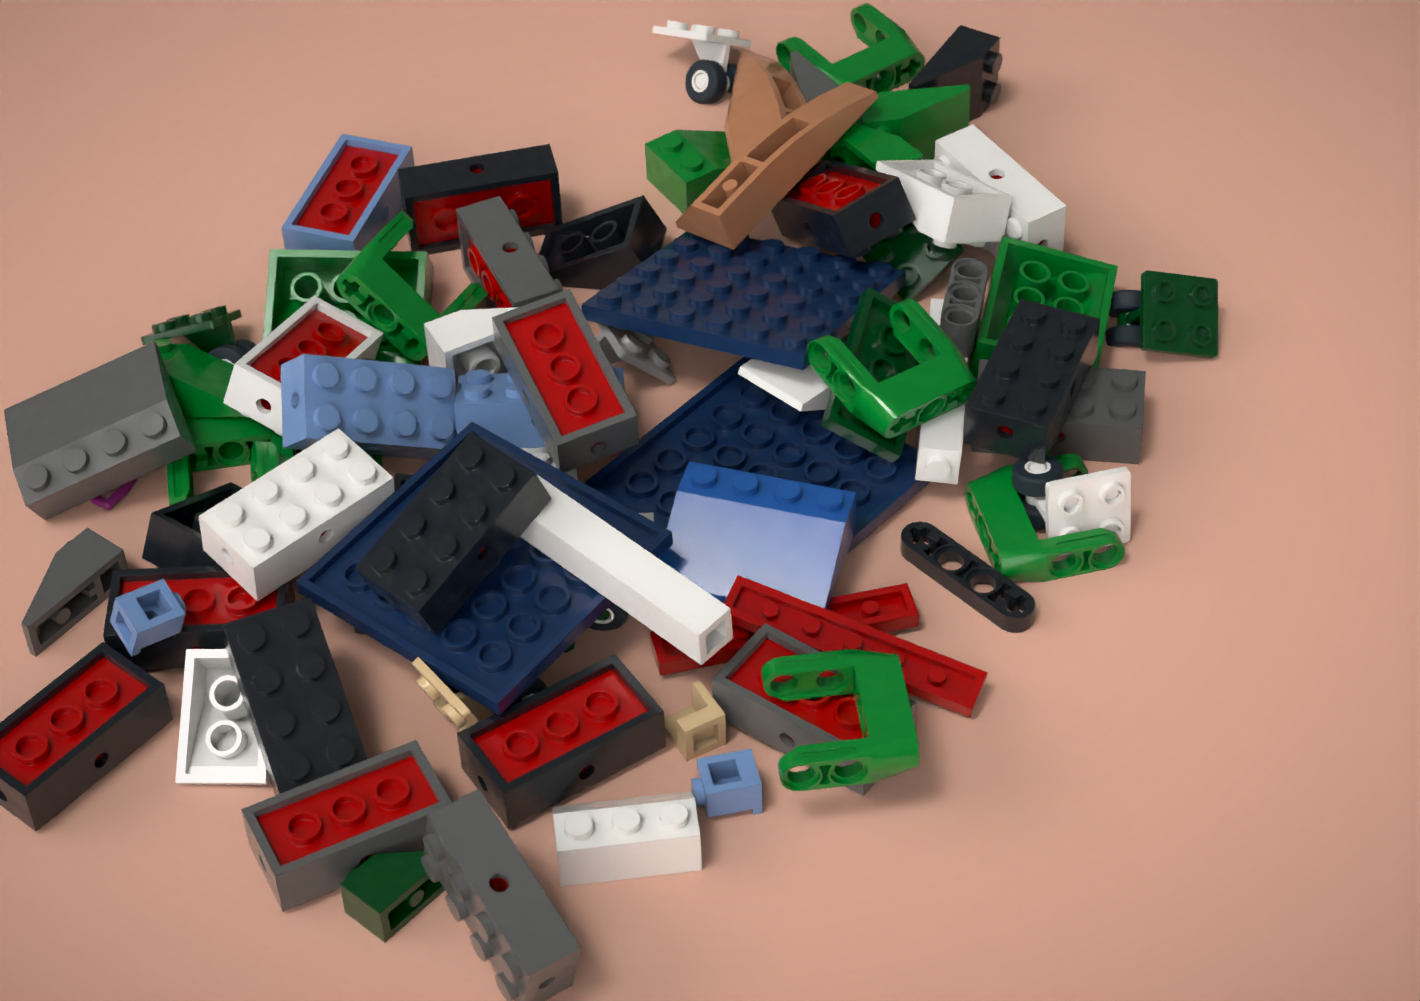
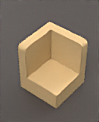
[664,680,727,762]

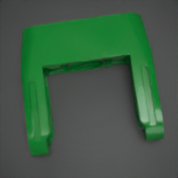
[776,3,925,92]
[337,210,489,360]
[807,298,977,439]
[167,417,296,505]
[965,453,1126,582]
[761,649,919,791]

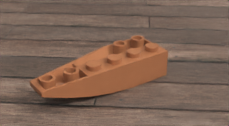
[724,49,822,167]
[675,82,878,250]

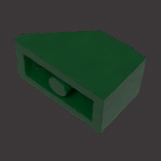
[340,851,445,943]

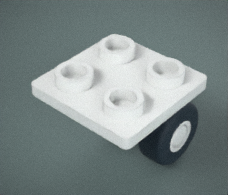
[652,20,751,104]
[1012,456,1131,557]

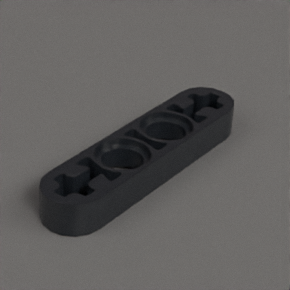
[900,521,1035,633]

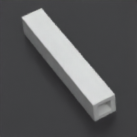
[915,298,968,484]
[520,475,733,665]

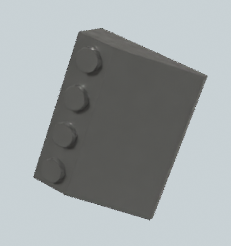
[4,342,197,520]

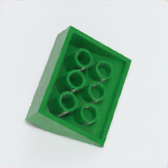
[969,236,1118,378]
[263,249,434,365]

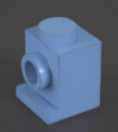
[110,579,186,657]
[690,749,763,818]

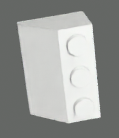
[552,791,702,887]

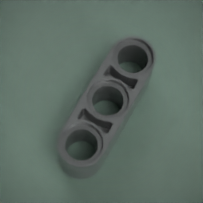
[940,258,988,358]

